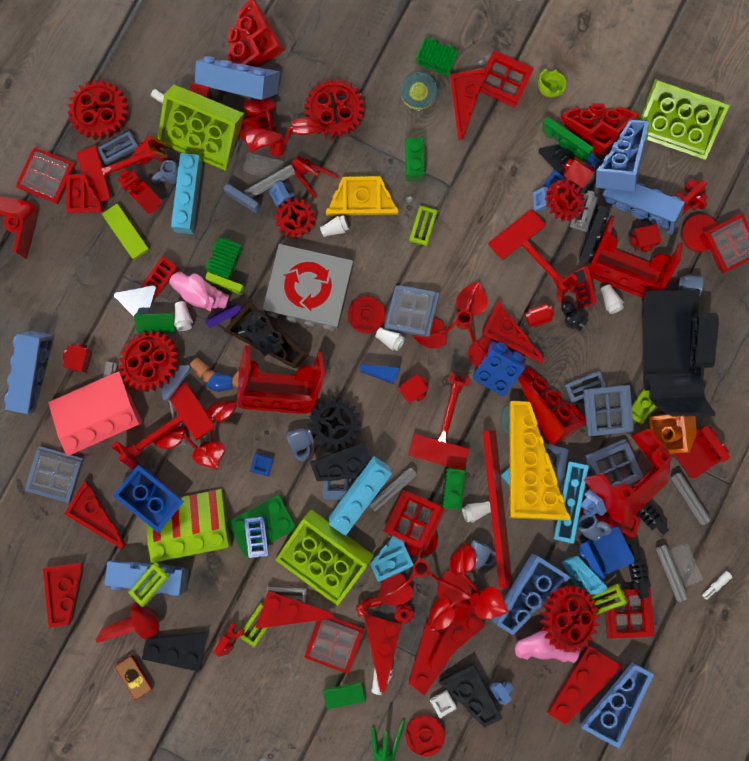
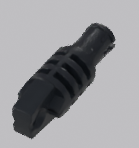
[637,502,669,535]
[628,543,651,599]

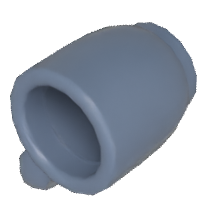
[151,160,179,184]
[676,275,704,295]
[286,428,314,462]
[577,514,612,541]
[471,540,496,569]

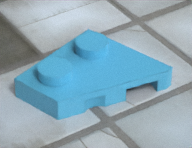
[370,537,414,582]
[562,556,608,595]

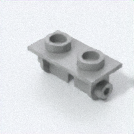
[570,191,599,233]

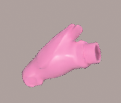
[169,272,229,311]
[515,631,579,663]

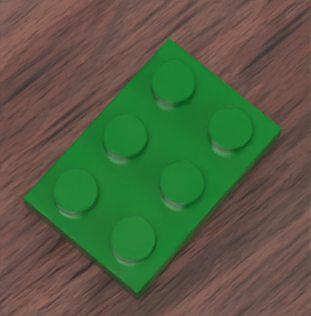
[227,495,297,557]

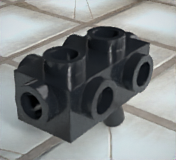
[238,311,284,356]

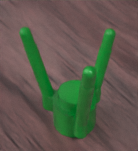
[371,720,405,761]

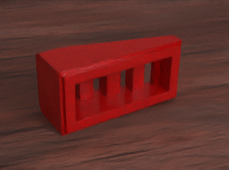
[141,256,180,298]

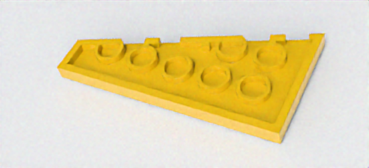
[509,401,571,521]

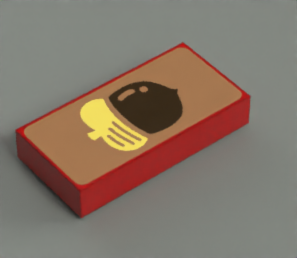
[115,655,153,700]

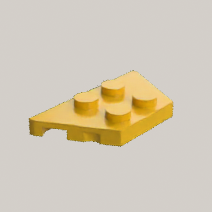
[326,176,398,216]

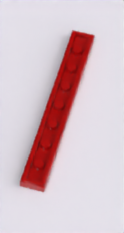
[482,430,512,588]

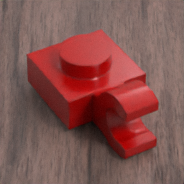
[213,623,245,657]

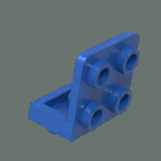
[473,340,526,396]
[579,526,635,580]

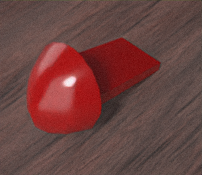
[95,602,160,643]

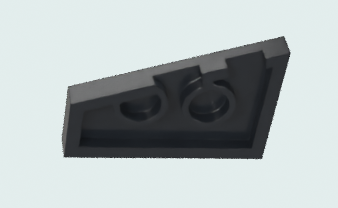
[578,205,610,263]
[439,663,502,728]

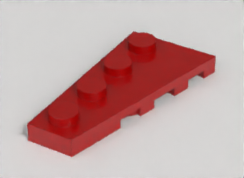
[547,646,623,725]

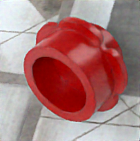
[395,604,414,624]

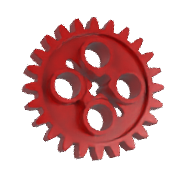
[304,78,365,139]
[67,79,129,140]
[118,330,180,392]
[540,586,599,653]

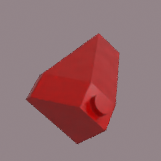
[518,368,586,445]

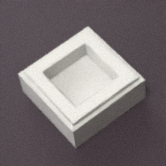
[430,689,457,718]

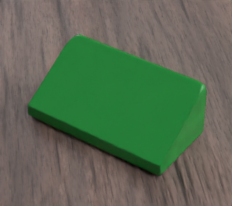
[134,313,175,333]
[323,681,366,710]

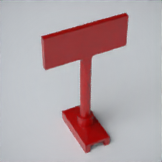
[76,136,173,203]
[488,209,578,303]
[408,371,470,470]
[111,382,216,470]

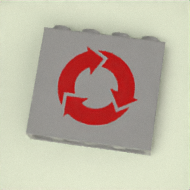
[263,244,353,331]

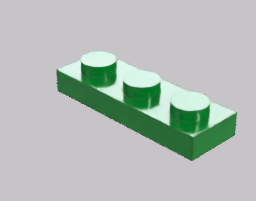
[542,117,593,161]

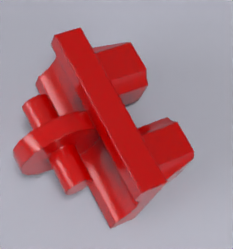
[674,179,708,215]

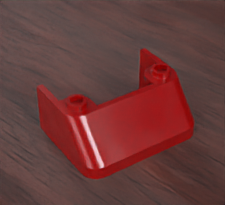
[0,196,38,259]
[589,215,683,299]
[237,345,325,414]
[584,428,671,523]

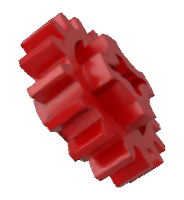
[545,180,585,222]
[274,197,316,240]

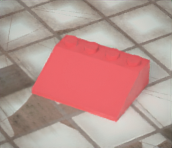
[48,371,143,456]

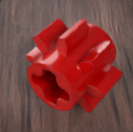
[117,168,141,192]

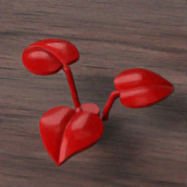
[244,97,325,156]
[413,282,493,367]
[153,401,237,469]
[378,520,471,606]
[429,543,509,631]

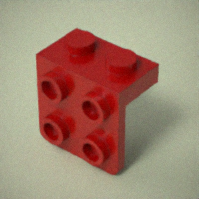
[673,425,731,479]

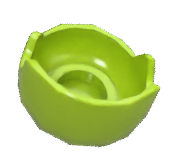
[538,69,567,98]

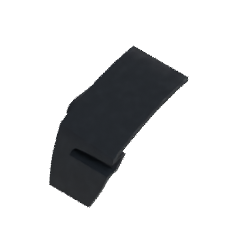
[643,289,719,417]

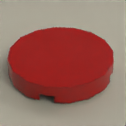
[681,215,720,253]
[348,296,385,334]
[405,714,445,757]

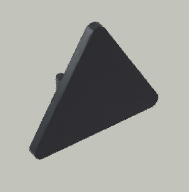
[538,144,575,177]

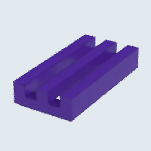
[206,303,242,328]

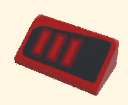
[571,266,597,308]

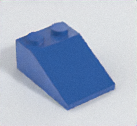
[113,465,184,533]

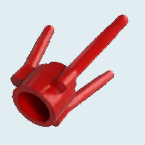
[291,156,339,198]

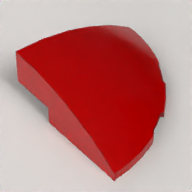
[226,0,285,67]
[561,104,639,159]

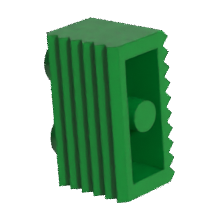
[415,38,459,77]
[405,138,425,182]
[205,237,243,281]
[441,469,466,510]

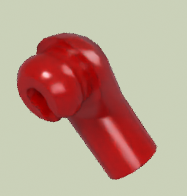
[356,595,382,617]

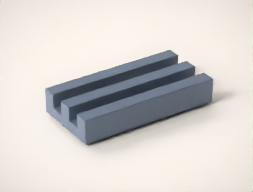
[98,131,138,166]
[223,184,260,214]
[564,371,607,403]

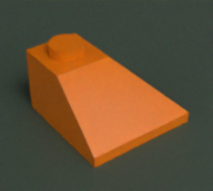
[649,415,697,454]

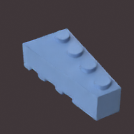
[195,56,280,100]
[596,120,649,192]
[603,182,685,236]
[4,331,54,414]
[491,553,570,635]
[105,560,189,596]
[580,662,654,748]

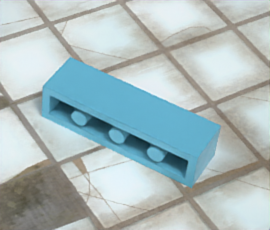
[171,153,203,234]
[329,456,392,536]
[553,462,589,544]

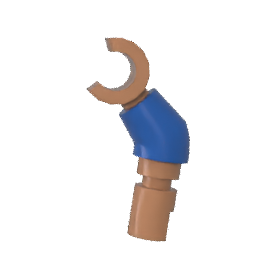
[189,358,239,392]

